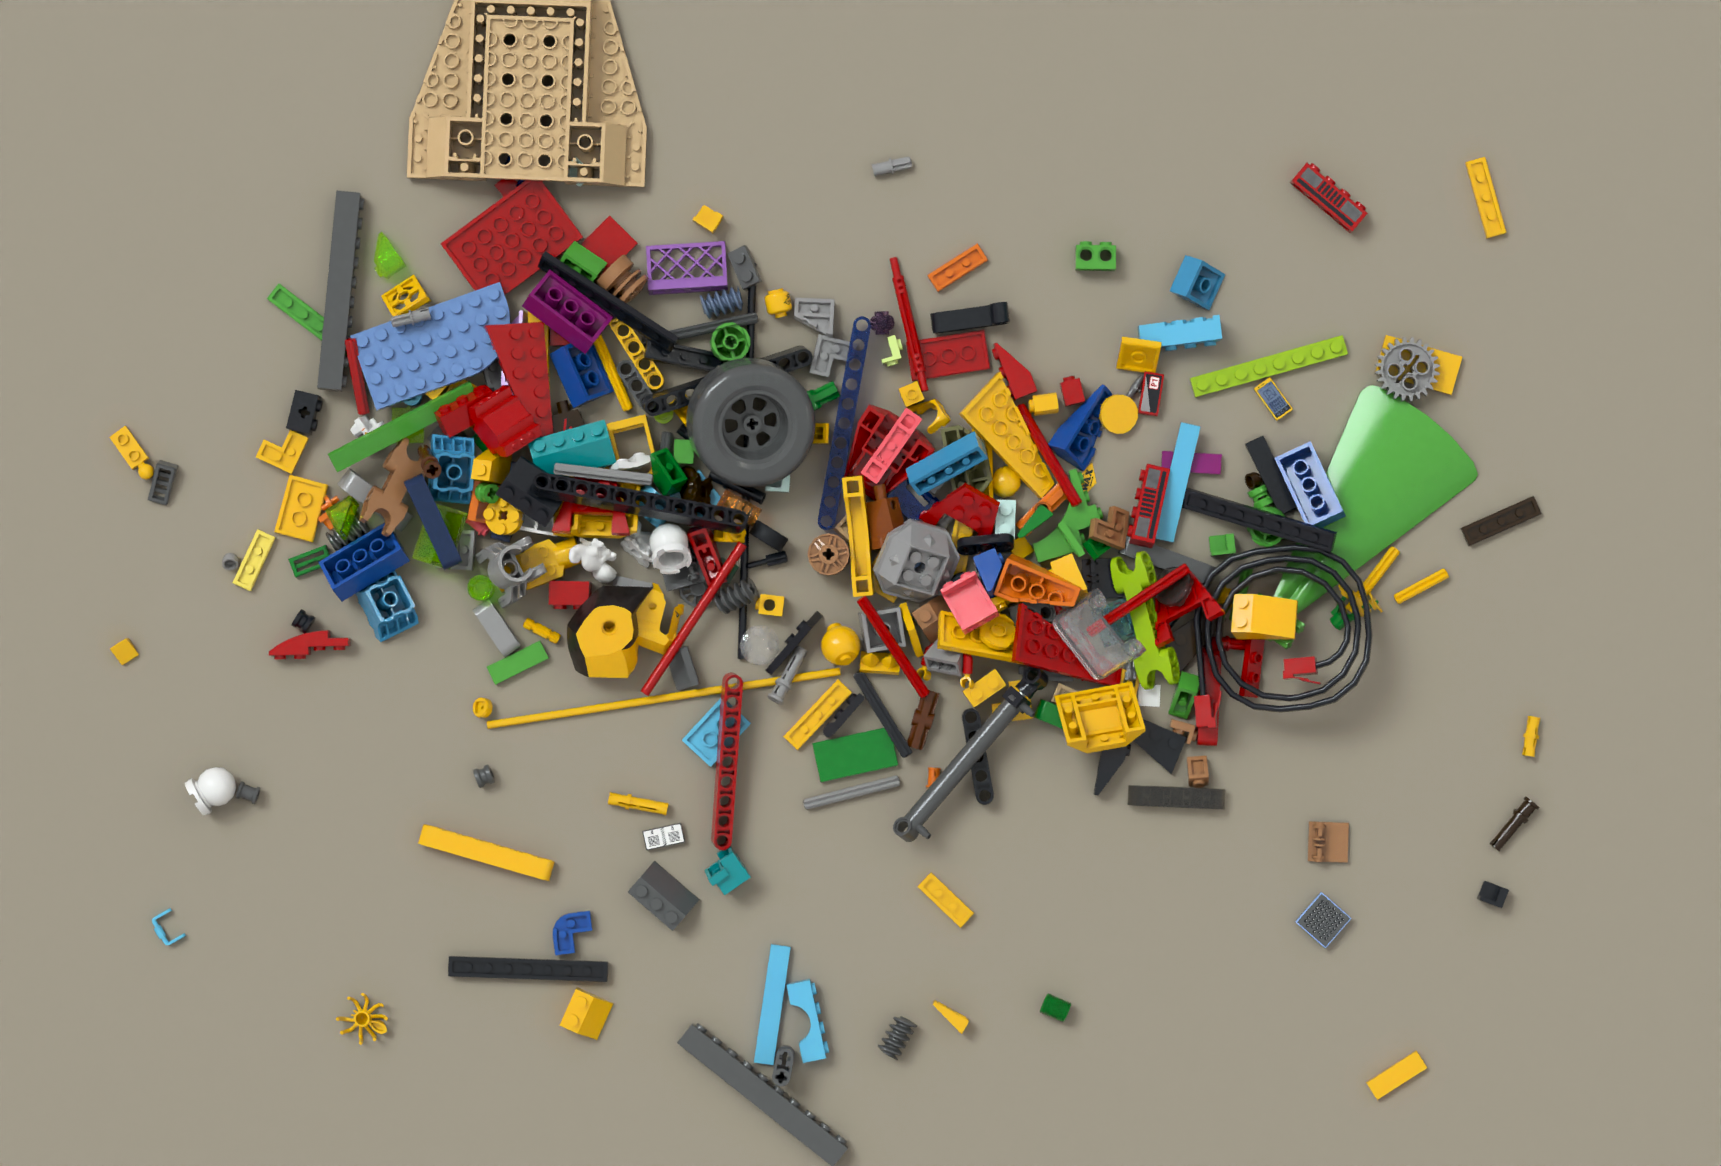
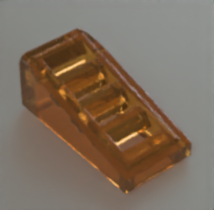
[717,489,762,527]

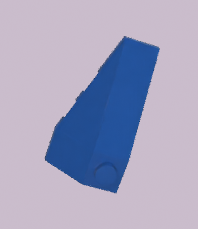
[1048,384,1113,471]

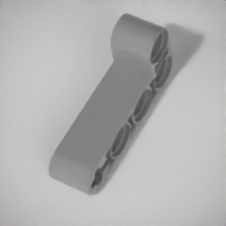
[338,468,413,532]

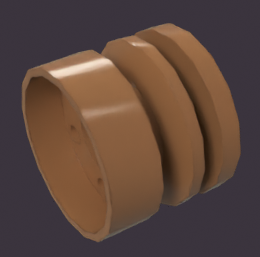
[596,254,649,303]
[808,533,850,576]

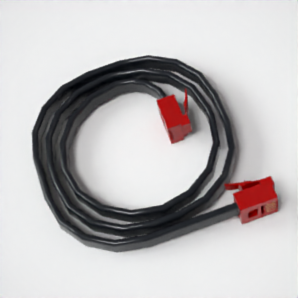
[1194,544,1373,729]

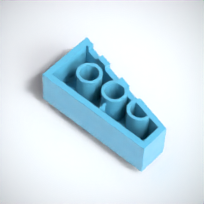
[1138,315,1222,351]

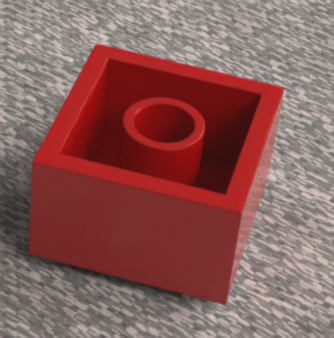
[549,581,592,609]

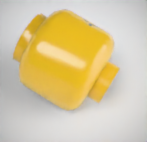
[764,288,792,318]

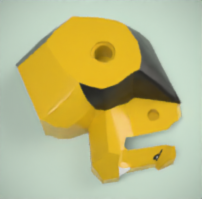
[567,583,684,678]

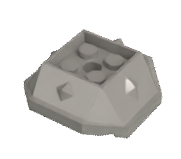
[873,518,960,603]

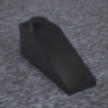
[1093,744,1131,795]

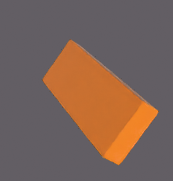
[927,243,988,292]

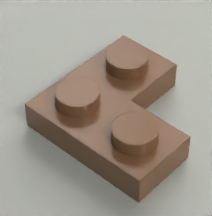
[1088,506,1130,550]

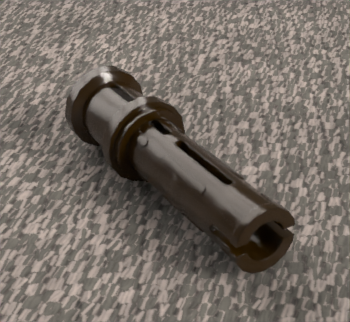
[1489,796,1540,852]

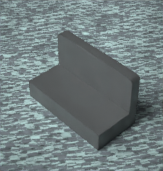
[669,646,700,691]

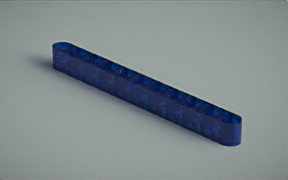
[818,316,871,530]

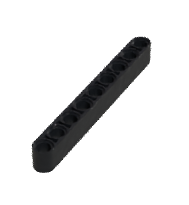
[642,346,813,416]

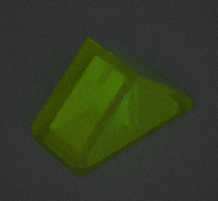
[325,496,359,540]

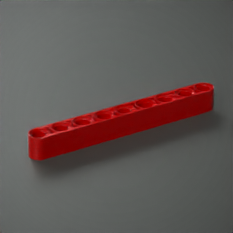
[711,672,743,850]

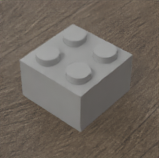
[858,605,906,653]

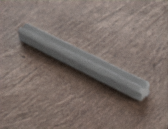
[553,463,653,486]
[803,776,900,810]

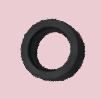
[749,520,788,552]

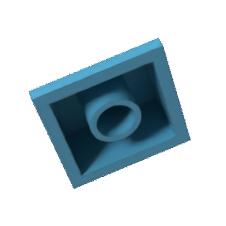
[1170,255,1225,310]

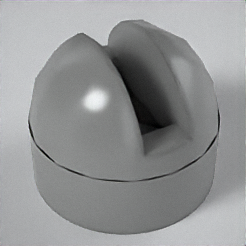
[222,553,238,570]

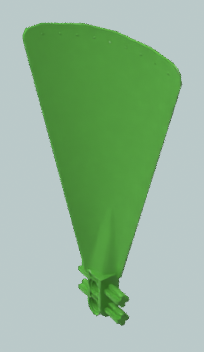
[1257,385,1478,650]

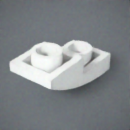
[609,452,651,472]

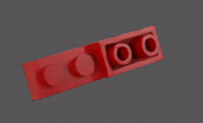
[269,630,351,659]

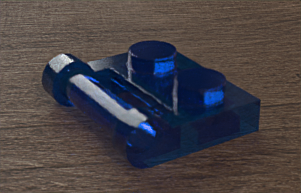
[887,478,940,521]

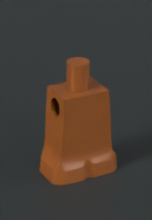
[866,484,904,550]

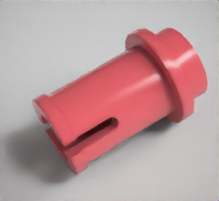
[465,519,490,537]

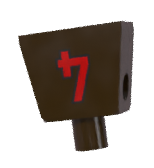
[552,400,585,434]

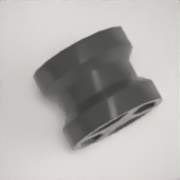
[473,765,495,788]

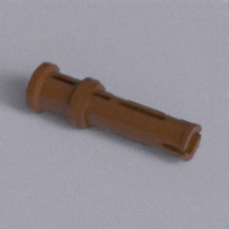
[418,445,441,479]

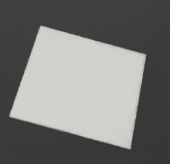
[1138,684,1161,707]

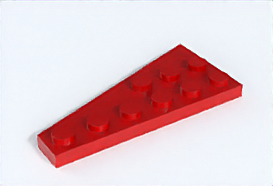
[484,322,553,438]
[1011,603,1122,686]

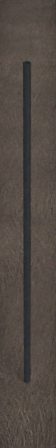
[738,263,757,659]

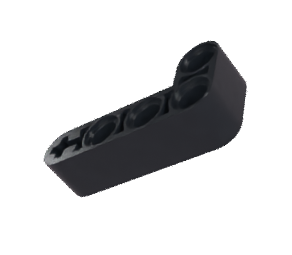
[930,302,1010,334]

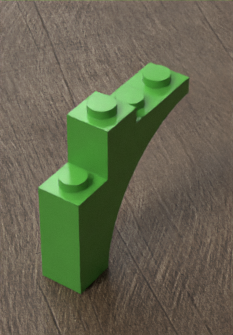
[1032,468,1103,563]

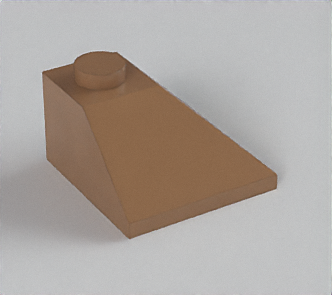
[911,595,951,644]

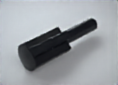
[747,551,788,569]

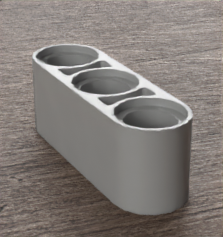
[473,599,521,657]

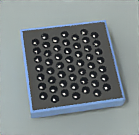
[1295,892,1352,948]

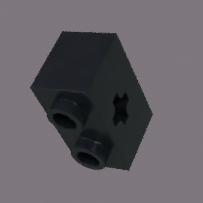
[286,390,323,435]

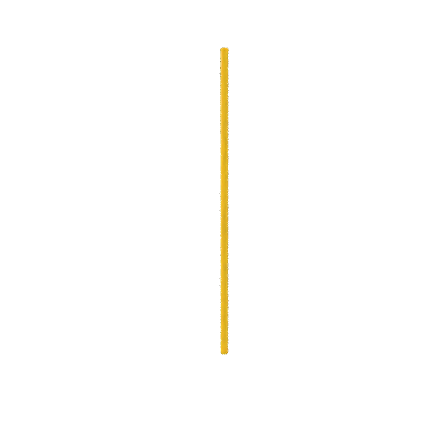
[487,667,841,729]

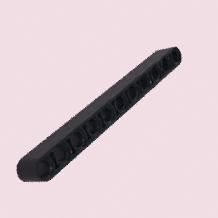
[531,473,748,534]

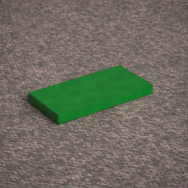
[812,728,898,782]

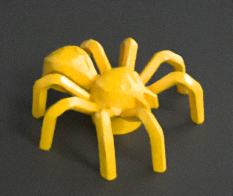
[336,993,388,1045]

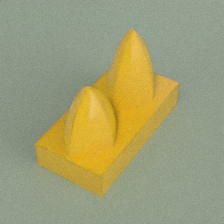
[859,651,900,675]

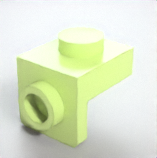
[881,335,903,367]

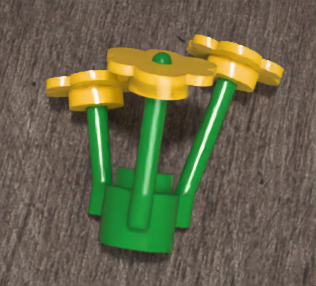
[1330,584,1383,630]

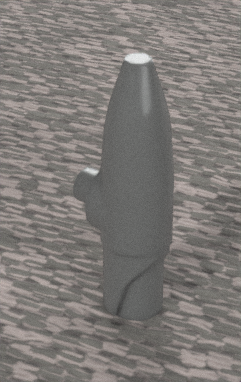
[1126,373,1144,399]

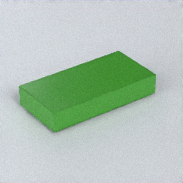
[1057,520,1086,557]

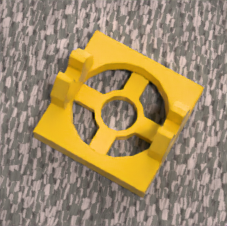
[381,275,431,317]

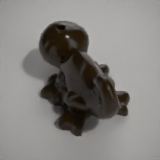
[677,466,713,526]

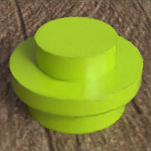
[654,411,673,424]

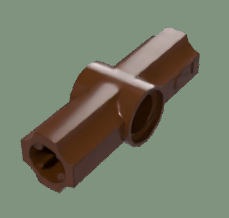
[907,690,940,750]

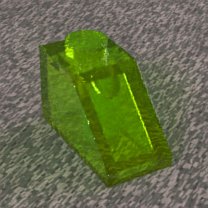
[374,232,407,279]

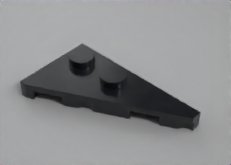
[765,611,823,675]

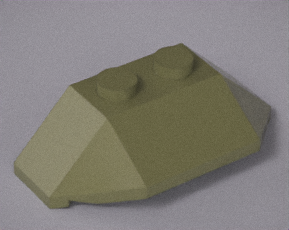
[940,425,993,492]

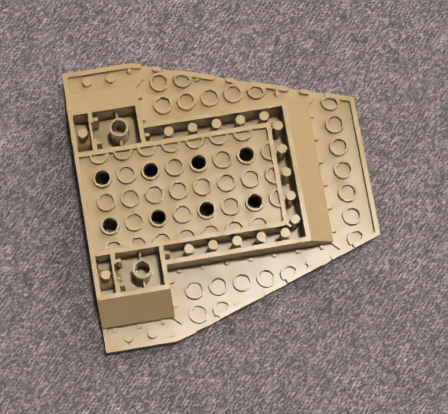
[407,0,647,188]

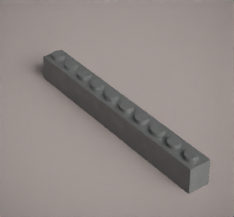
[317,190,364,392]
[677,1023,848,1166]

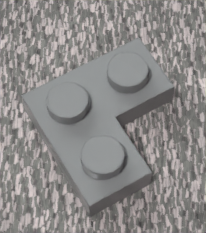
[809,334,857,377]

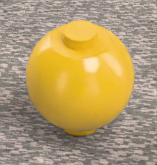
[821,623,861,665]

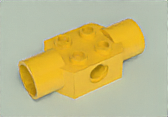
[499,537,581,593]

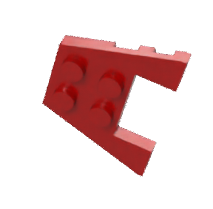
[552,477,630,536]
[919,483,1000,545]
[1155,571,1226,648]

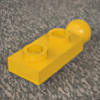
[109,426,154,480]

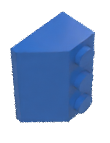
[549,344,614,408]

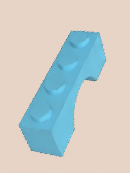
[786,979,829,1063]

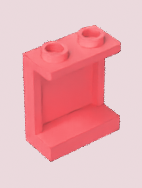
[940,571,999,635]

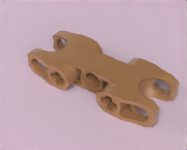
[359,437,425,537]

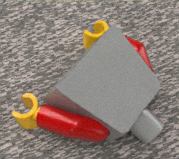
[916,639,974,689]

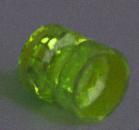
[467,575,495,601]

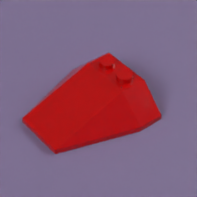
[844,404,935,501]

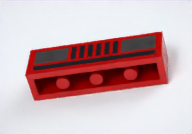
[1290,163,1368,233]
[1127,464,1170,549]

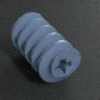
[700,286,743,319]

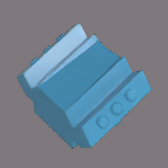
[428,434,475,504]
[356,570,419,642]

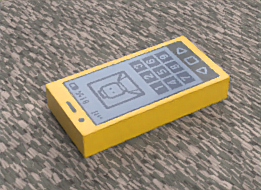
[1254,377,1293,421]

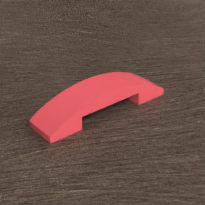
[861,408,922,484]

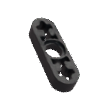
[957,533,1014,555]

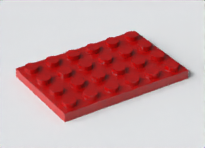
[440,180,584,295]

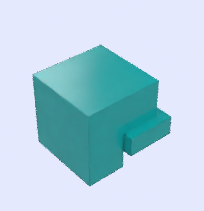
[704,846,751,895]

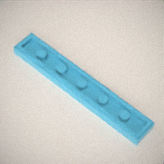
[1155,422,1200,542]
[754,944,791,1065]

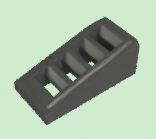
[148,460,178,505]

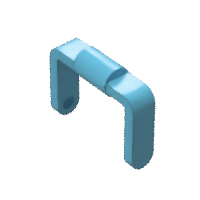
[152,908,186,945]

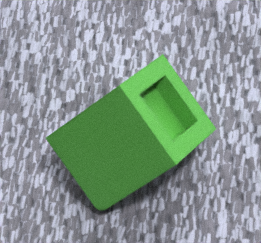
[674,439,694,465]
[1209,533,1236,556]

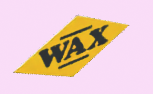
[1081,463,1097,492]

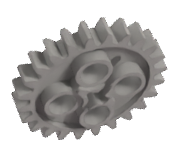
[1375,337,1440,402]

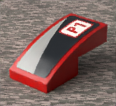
[1138,371,1164,417]

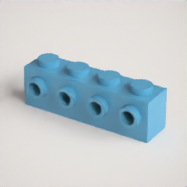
[906,431,988,496]

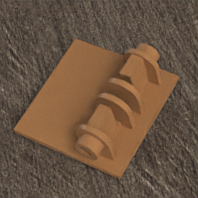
[1308,821,1349,863]

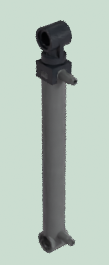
[893,666,1049,842]

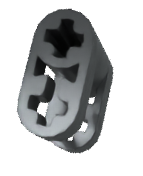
[772,1045,794,1086]

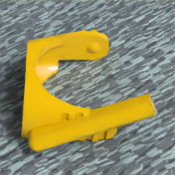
[904,399,951,434]

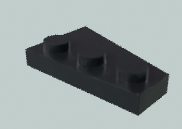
[1133,719,1187,774]

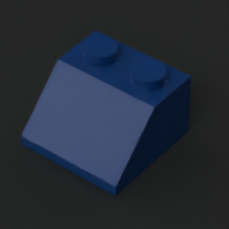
[973,548,1005,599]

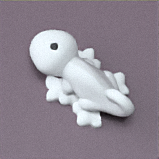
[620,520,652,568]
[569,537,617,583]

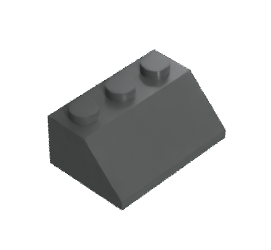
[628,861,700,931]

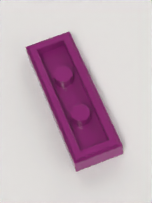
[1161,451,1222,475]

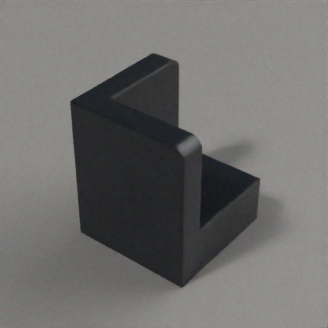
[1477,881,1509,908]

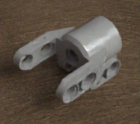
[475,536,547,609]

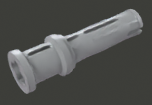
[767,646,808,705]

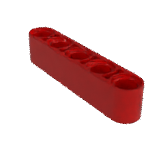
[1196,648,1221,746]

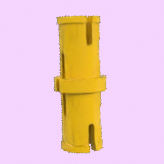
[1522,716,1540,757]

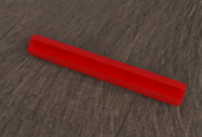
[345,338,370,415]

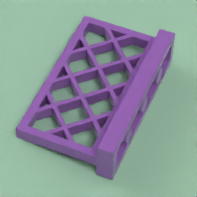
[646,241,728,295]

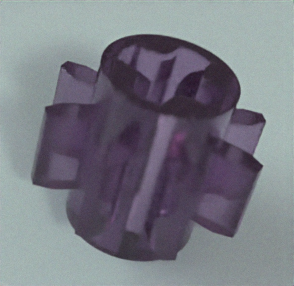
[870,311,895,335]

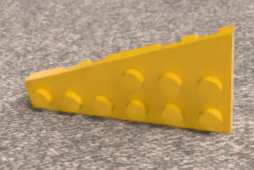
[959,372,1054,498]

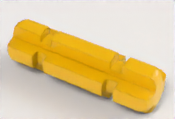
[523,618,561,644]

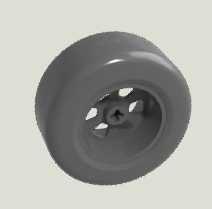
[686,358,815,487]

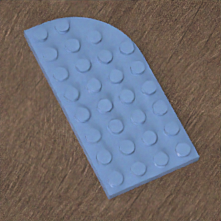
[350,282,511,411]

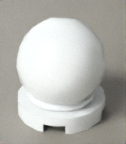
[649,523,692,574]
[185,767,236,816]

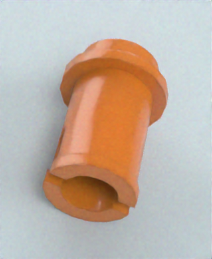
[926,767,941,789]

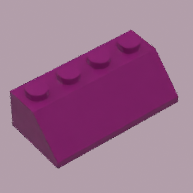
[522,269,613,354]

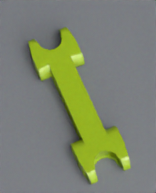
[1110,551,1180,690]

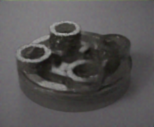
[1155,567,1193,607]

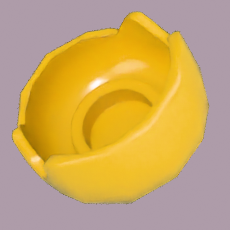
[993,466,1021,498]

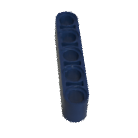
[404,473,462,571]

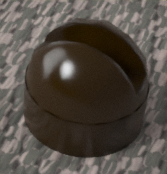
[1245,472,1262,489]

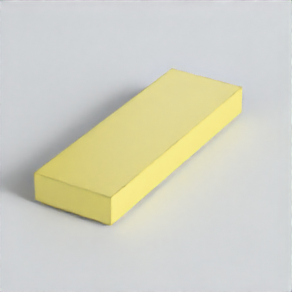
[232,529,276,591]

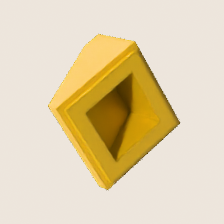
[1011,536,1034,558]
[110,638,139,665]

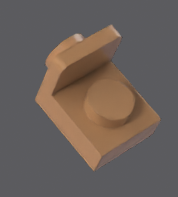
[1169,719,1198,745]
[1187,756,1209,788]

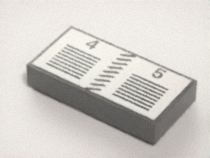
[642,823,685,850]

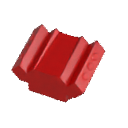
[468,385,542,458]

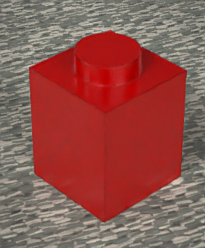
[1060,376,1085,407]

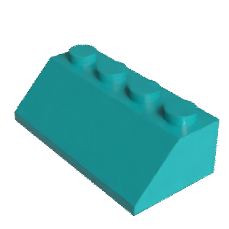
[528,420,617,477]

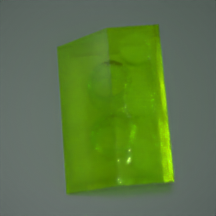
[412,503,468,570]

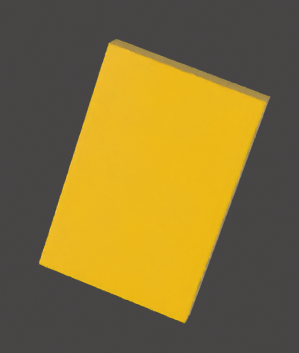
[274,475,329,542]

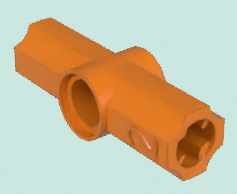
[1015,483,1067,537]

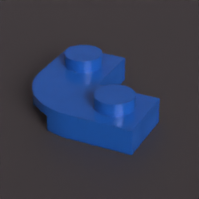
[553,911,593,955]

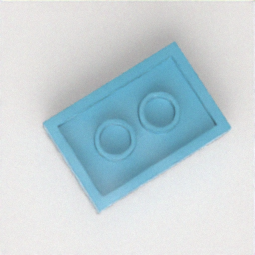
[682,698,751,767]

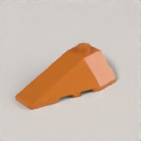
[994,554,1081,607]

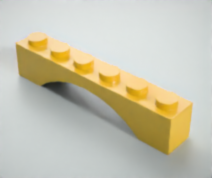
[842,475,875,597]

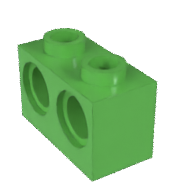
[1075,241,1116,271]

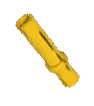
[608,792,669,815]

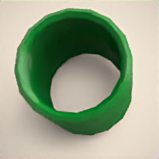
[1040,993,1071,1023]

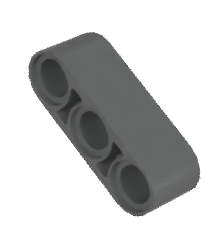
[617,360,657,410]

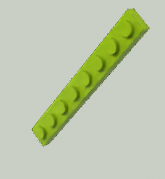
[1190,335,1348,397]

